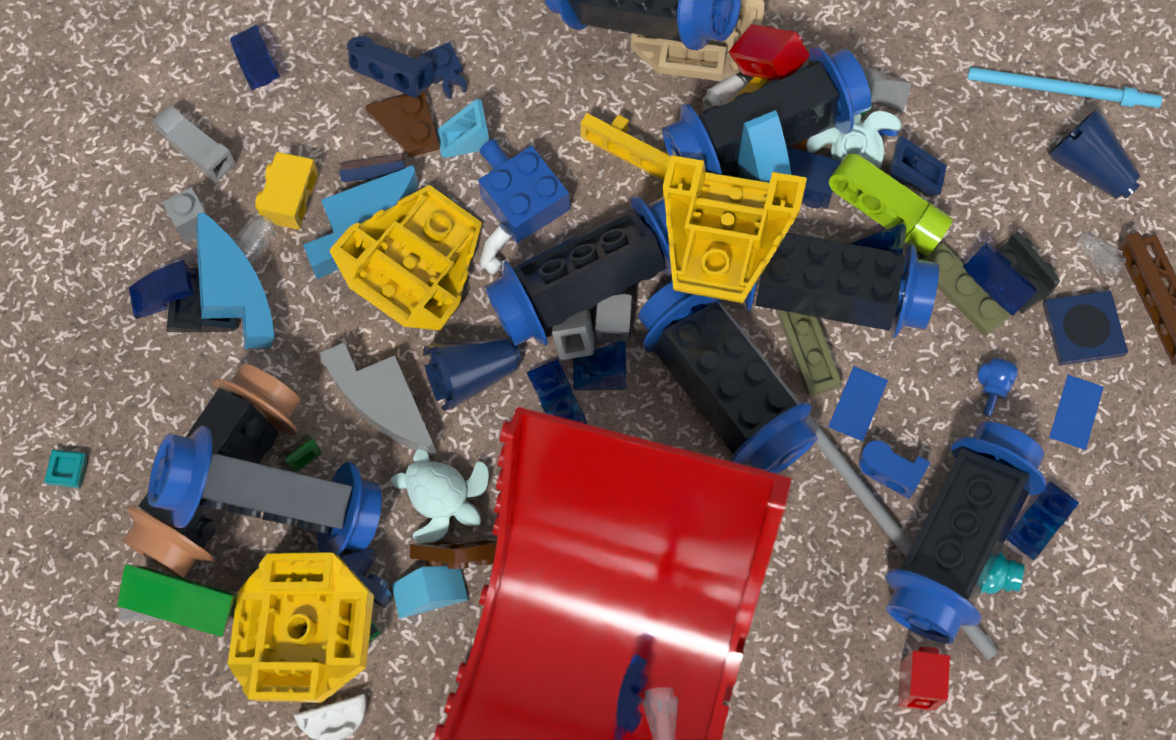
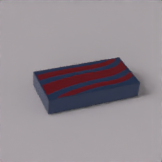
[339,154,406,183]

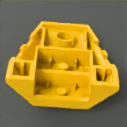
[663,155,807,303]
[329,185,482,330]

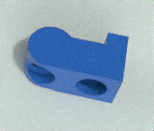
[858,440,931,499]

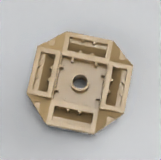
[631,0,765,81]

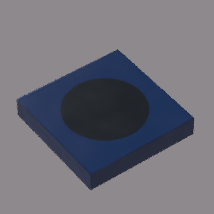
[1043,291,1128,366]

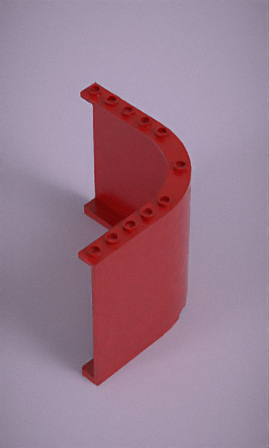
[433,406,792,740]

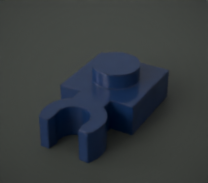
[421,42,467,99]

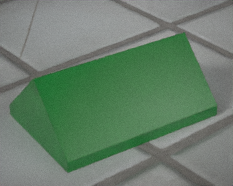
[117,564,237,637]

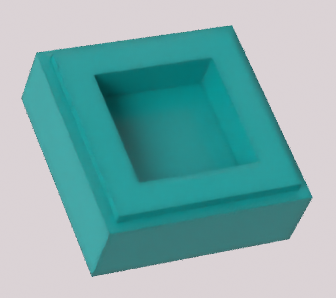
[44,449,88,489]

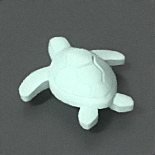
[807,111,902,169]
[391,449,489,543]

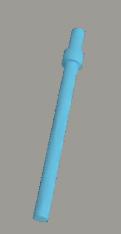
[967,67,1162,108]

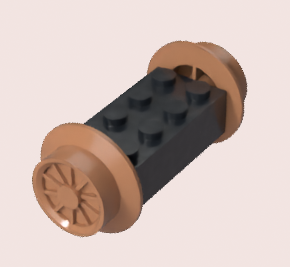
[122,363,301,579]

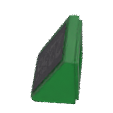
[281,434,322,473]

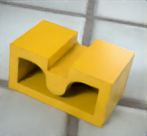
[255,152,319,230]

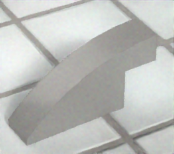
[320,342,437,457]

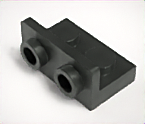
[979,231,1060,314]

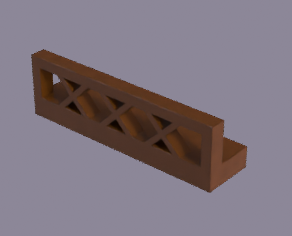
[1117,232,1176,365]

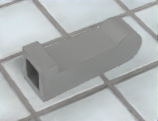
[151,105,236,183]

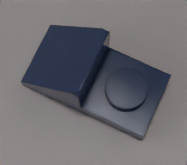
[891,136,947,197]
[340,548,393,609]

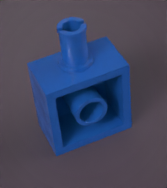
[478,139,570,244]

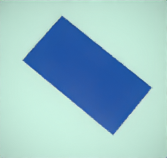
[828,366,888,442]
[1049,375,1104,450]

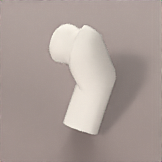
[479,224,513,274]

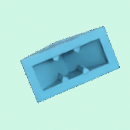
[436,99,489,158]
[391,566,468,619]

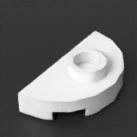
[294,694,367,740]

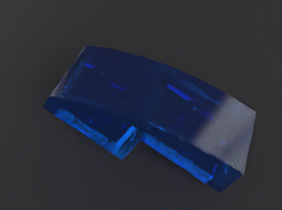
[229,24,280,91]
[963,242,1037,316]
[129,260,194,319]
[527,359,587,424]
[1006,481,1079,561]
[614,654,649,740]

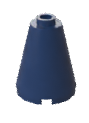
[1048,109,1140,199]
[423,339,521,411]

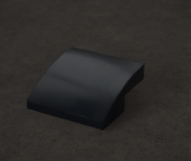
[166,266,236,333]

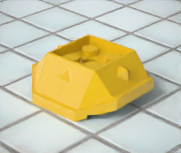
[227,553,374,702]

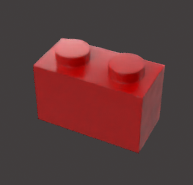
[728,24,810,81]
[898,646,950,711]

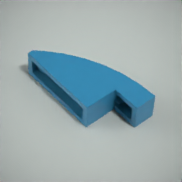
[737,111,792,226]
[303,165,419,279]
[196,213,275,349]

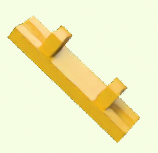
[580,113,670,181]

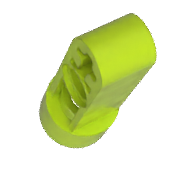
[829,154,953,257]

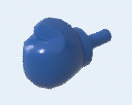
[977,358,1018,417]

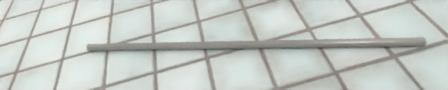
[628,203,999,661]

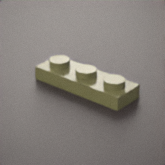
[922,243,1013,337]
[776,310,842,397]

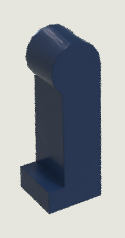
[347,36,434,99]

